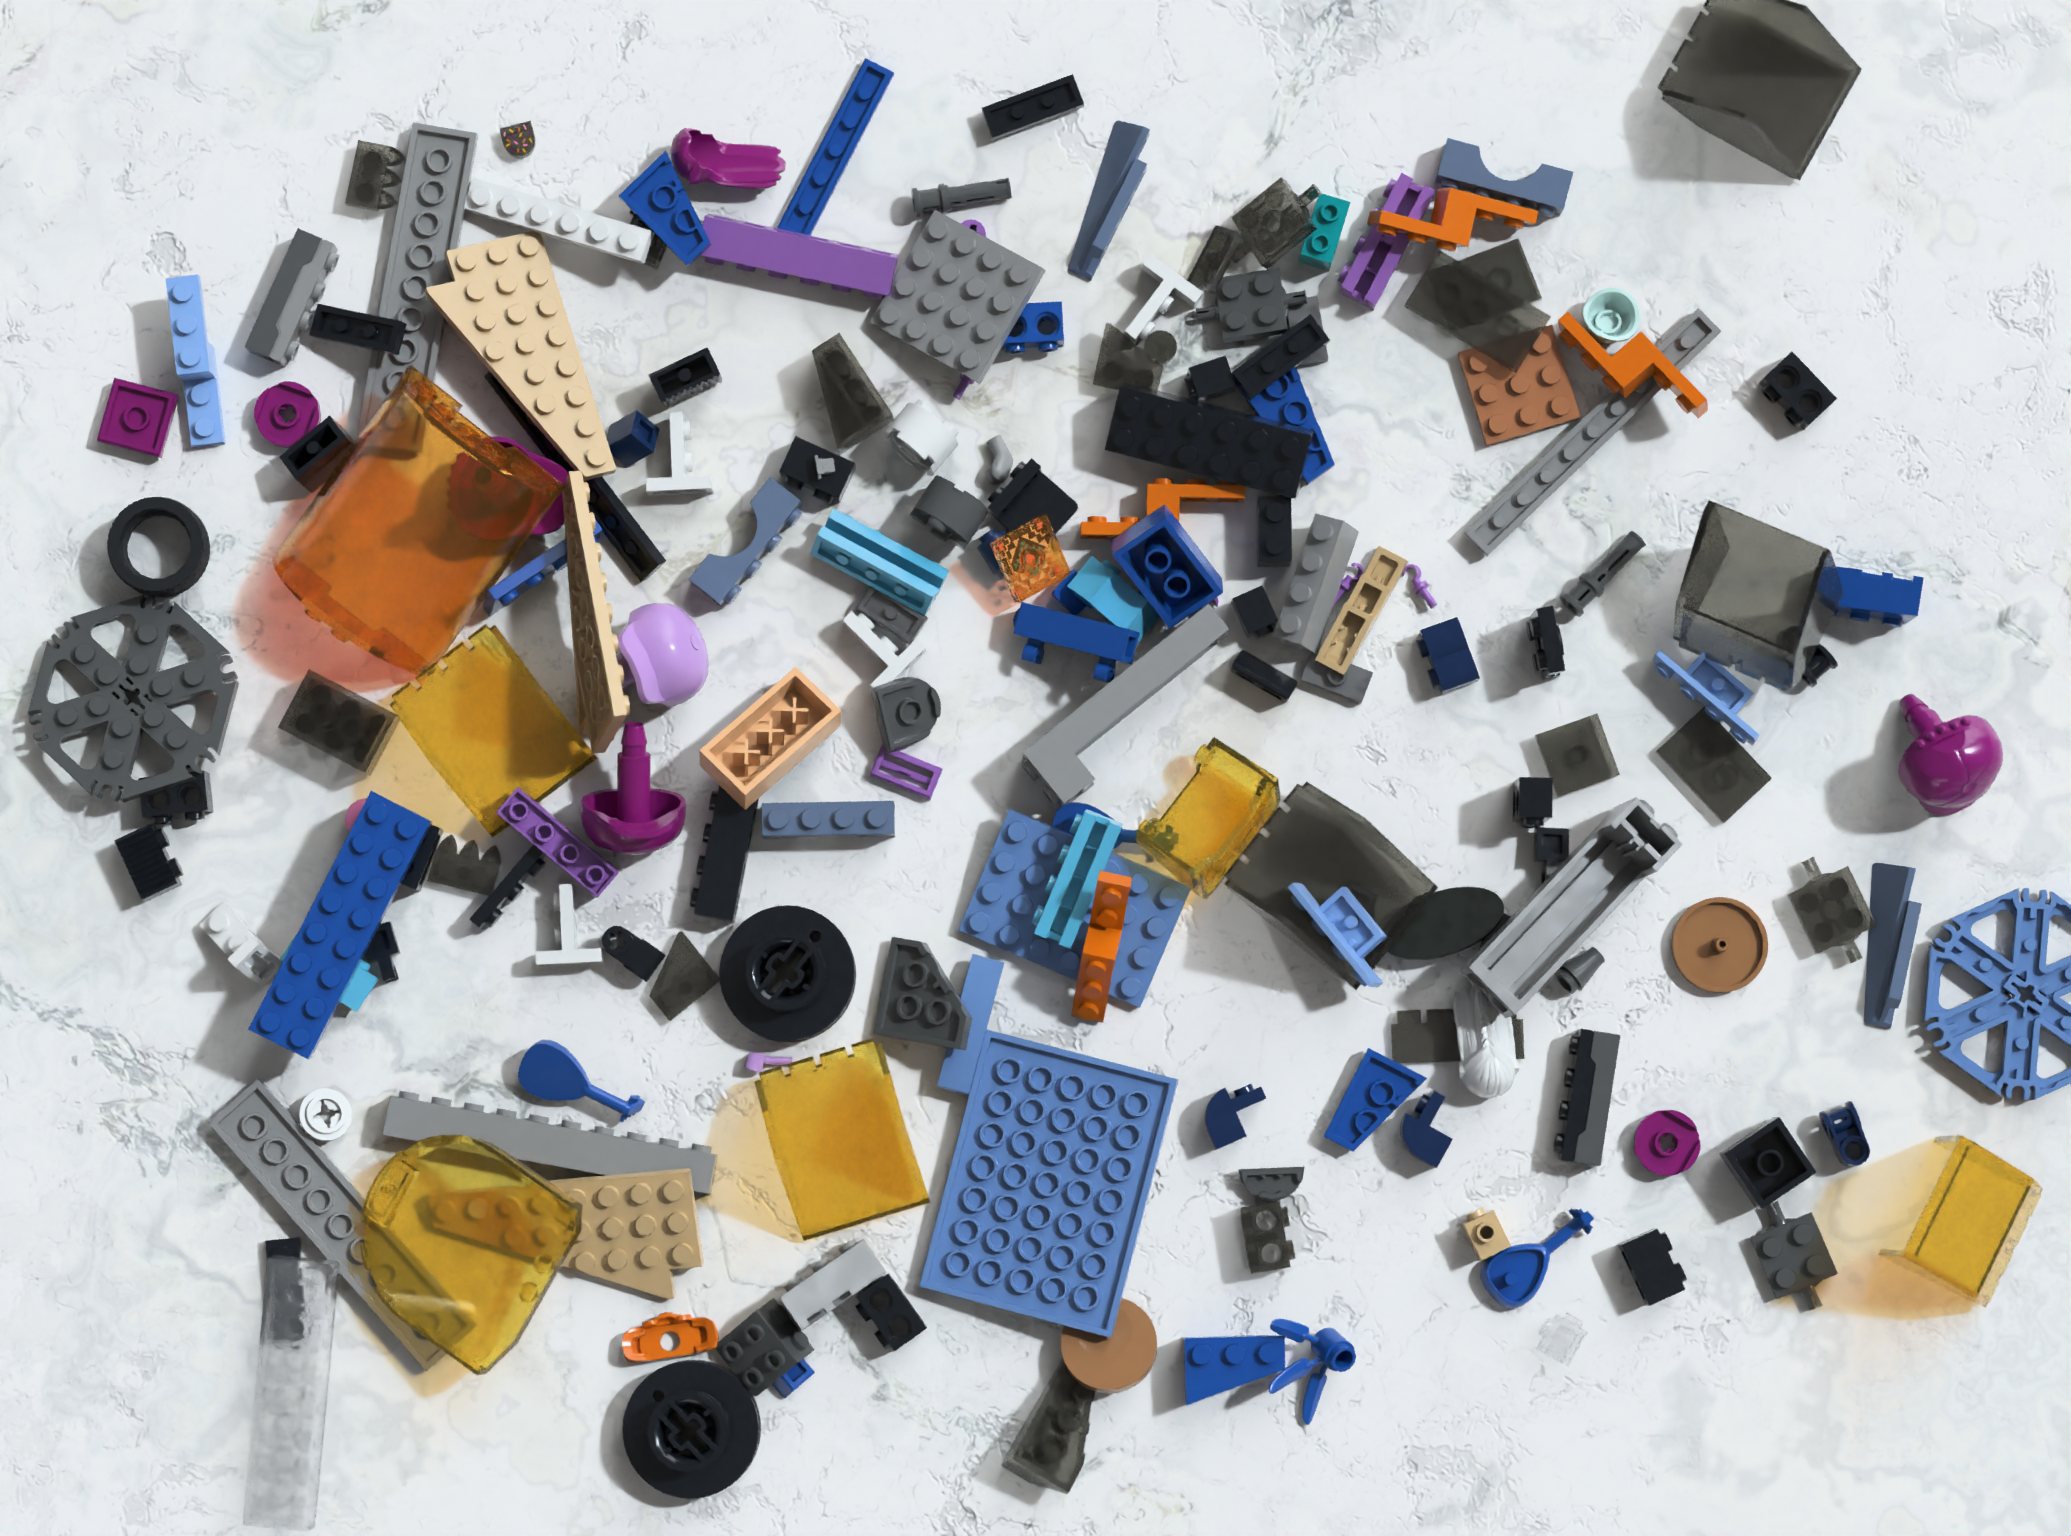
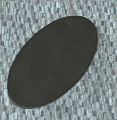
[1382,887,1504,960]

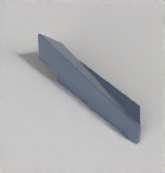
[1068,121,1150,281]
[1864,863,1922,1029]

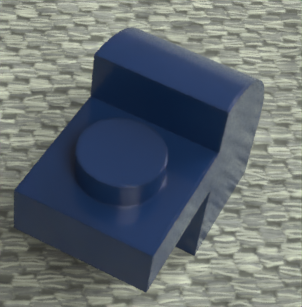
[1205,1083,1266,1150]
[1400,1091,1453,1168]

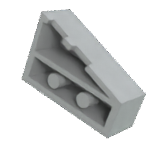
[779,1238,887,1331]

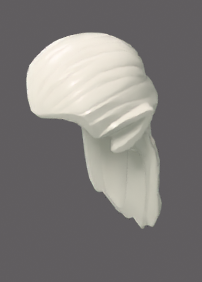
[1453,985,1519,1098]

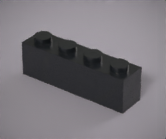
[690,785,759,923]

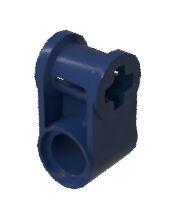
[1819,1101,1870,1167]

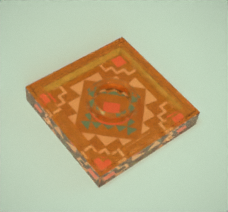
[990,514,1071,602]

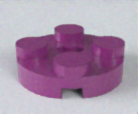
[254,381,321,448]
[1633,1110,1701,1176]

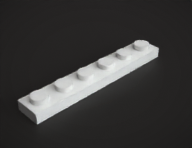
[464,178,654,264]

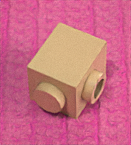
[1461,1207,1511,1261]

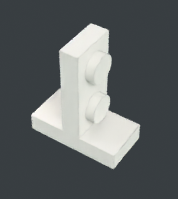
[1124,254,1203,344]
[646,412,714,496]
[842,611,926,688]
[535,884,605,966]
[199,902,282,987]

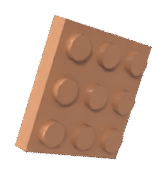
[1457,325,1581,447]

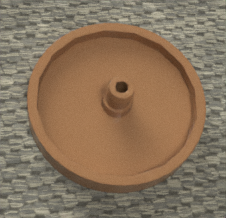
[1671,897,1768,993]
[1061,1298,1157,1393]

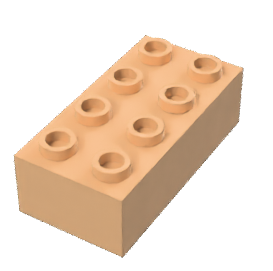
[699,667,841,810]

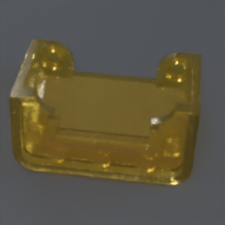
[1136,737,1281,899]

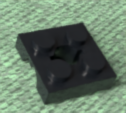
[1526,606,1565,680]

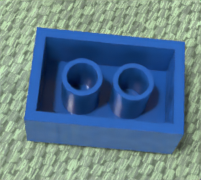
[1111,504,1223,629]

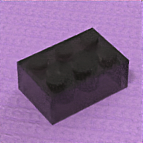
[278,669,401,776]

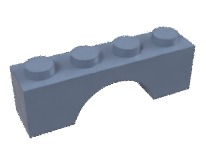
[1435,138,1573,217]
[689,477,803,607]
[762,801,895,839]

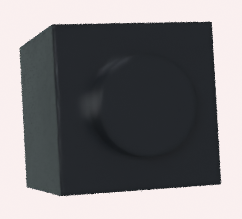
[1184,355,1236,402]
[1231,585,1278,639]

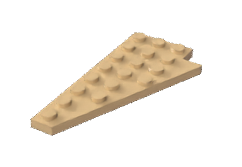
[429,1168,704,1299]

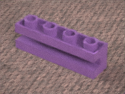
[1337,173,1436,310]
[496,787,619,898]

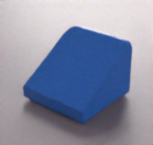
[1052,569,1087,616]
[772,1359,815,1398]

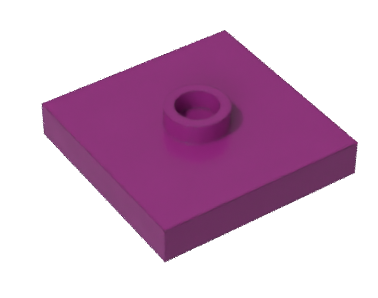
[97,378,179,458]

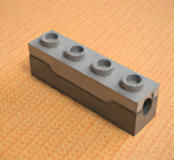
[244,228,339,367]

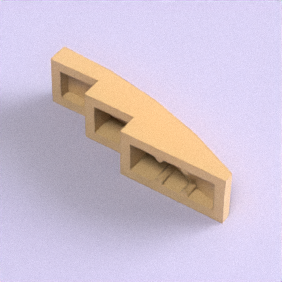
[1315,546,1409,675]

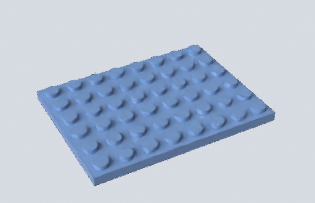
[919,1029,1179,1338]

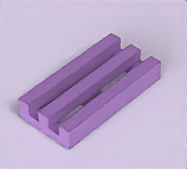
[870,744,943,800]

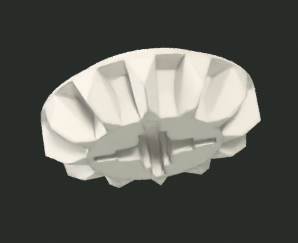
[299,1088,352,1141]

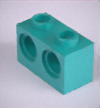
[1298,193,1351,271]

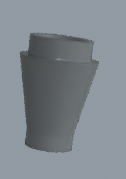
[1555,947,1605,994]

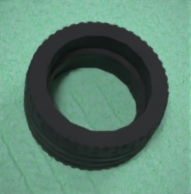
[107,497,210,597]

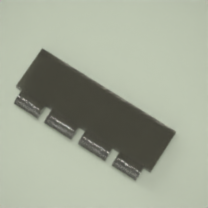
[1391,1008,1524,1063]

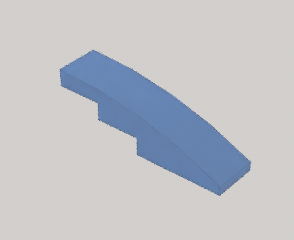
[937,954,1004,1096]

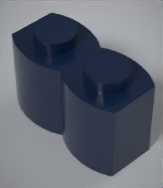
[1416,617,1480,694]

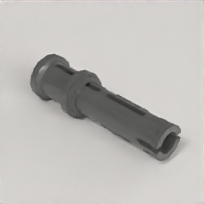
[911,178,1012,218]
[1559,531,1646,617]

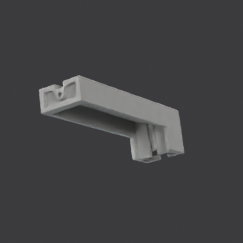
[1022,604,1229,807]
[1460,797,1683,1018]

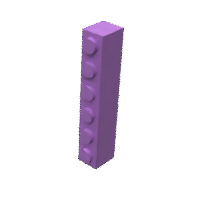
[701,213,899,300]

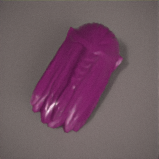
[670,128,786,189]

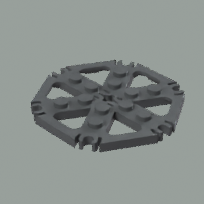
[28,595,239,803]

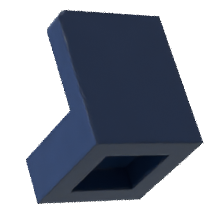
[606,410,660,467]

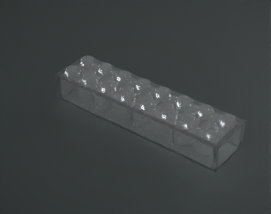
[242,1255,340,1532]

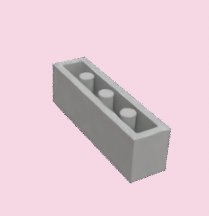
[1273,513,1359,654]

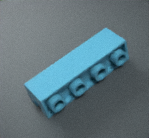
[810,509,949,616]
[1032,809,1123,949]

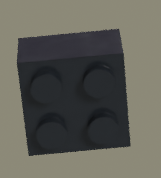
[1719,1117,1817,1209]

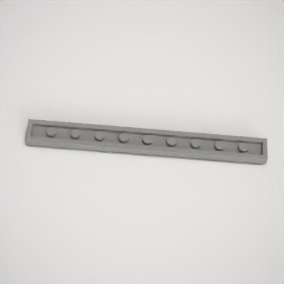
[1464,308,1721,557]

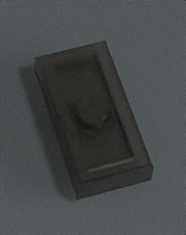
[1187,225,1244,293]

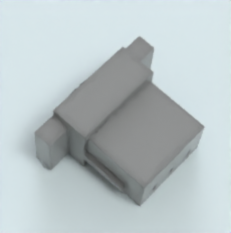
[813,455,835,480]

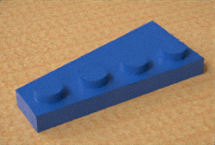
[1233,367,1335,485]
[482,520,603,617]

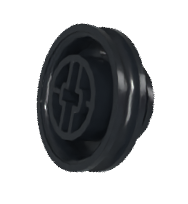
[719,905,856,1042]
[622,1360,761,1499]

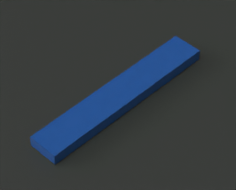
[777,58,894,235]

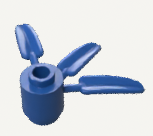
[1268,1319,1356,1425]

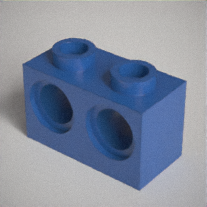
[1001,301,1064,354]

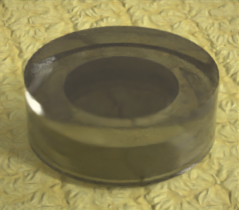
[1144,330,1177,364]

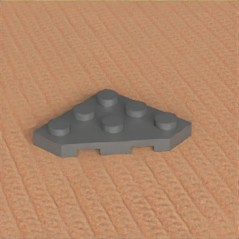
[873,937,972,1051]

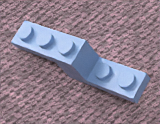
[166,274,226,448]

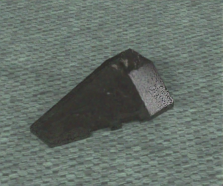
[1001,1359,1095,1494]

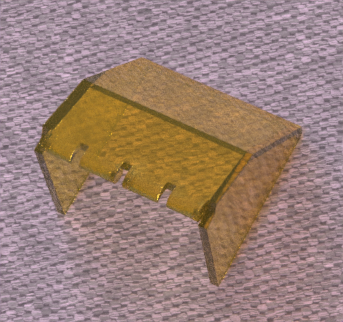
[389,624,597,838]
[754,1038,930,1241]
[1878,1135,2043,1308]

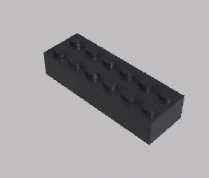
[1105,382,1314,499]

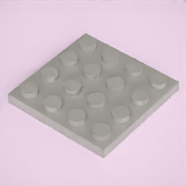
[870,210,1045,384]

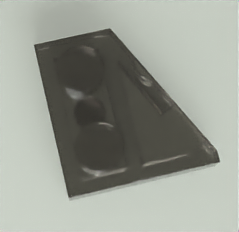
[1093,322,1163,391]
[649,931,720,1022]

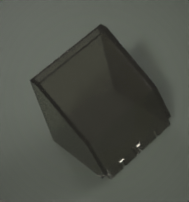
[1657,0,1862,181]
[1673,500,1844,692]
[1223,781,1438,990]

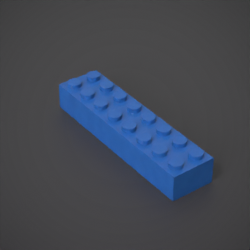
[248,791,433,1059]

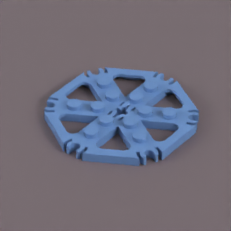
[1922,888,2071,1100]

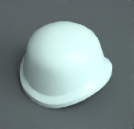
[1583,288,1640,344]

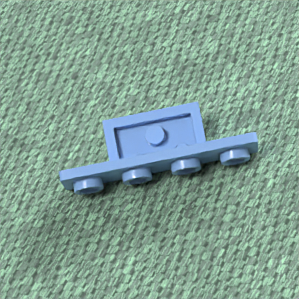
[1652,650,1759,746]
[1288,882,1387,987]

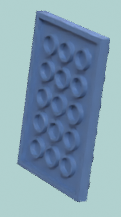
[958,808,1192,1008]

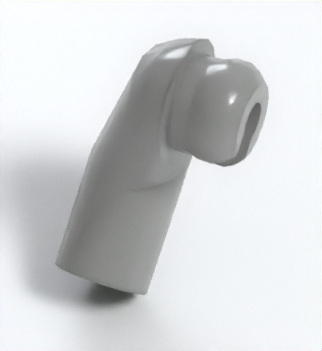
[985,435,1013,485]

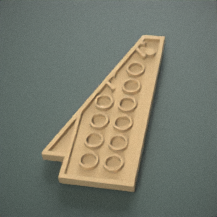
[425,231,616,481]
[562,471,630,754]

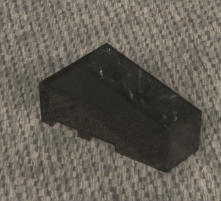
[812,333,894,456]

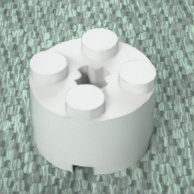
[882,399,959,476]

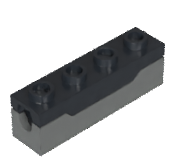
[1553,1029,1620,1166]

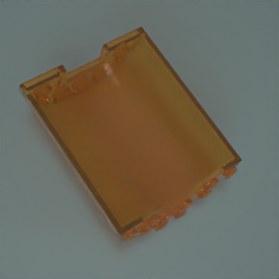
[272,365,566,675]

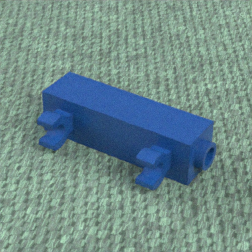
[1013,602,1140,683]

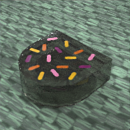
[499,121,536,158]

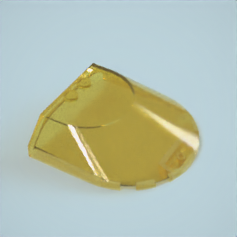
[360,1135,582,1375]

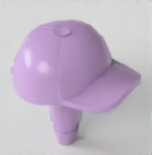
[616,603,709,708]

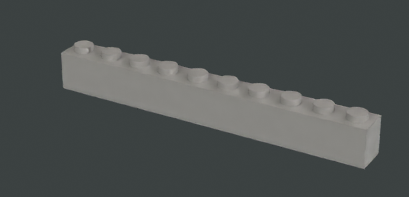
[383,1091,718,1194]

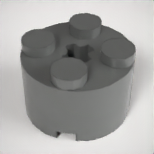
[910,475,988,549]

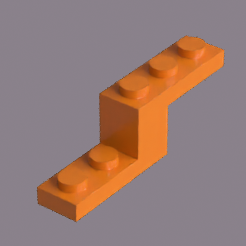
[1367,187,1538,252]
[1558,312,1708,419]
[1080,478,1245,539]
[1071,871,1132,1023]

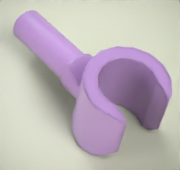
[744,1052,792,1073]

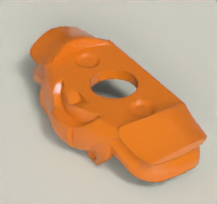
[622,1312,719,1363]

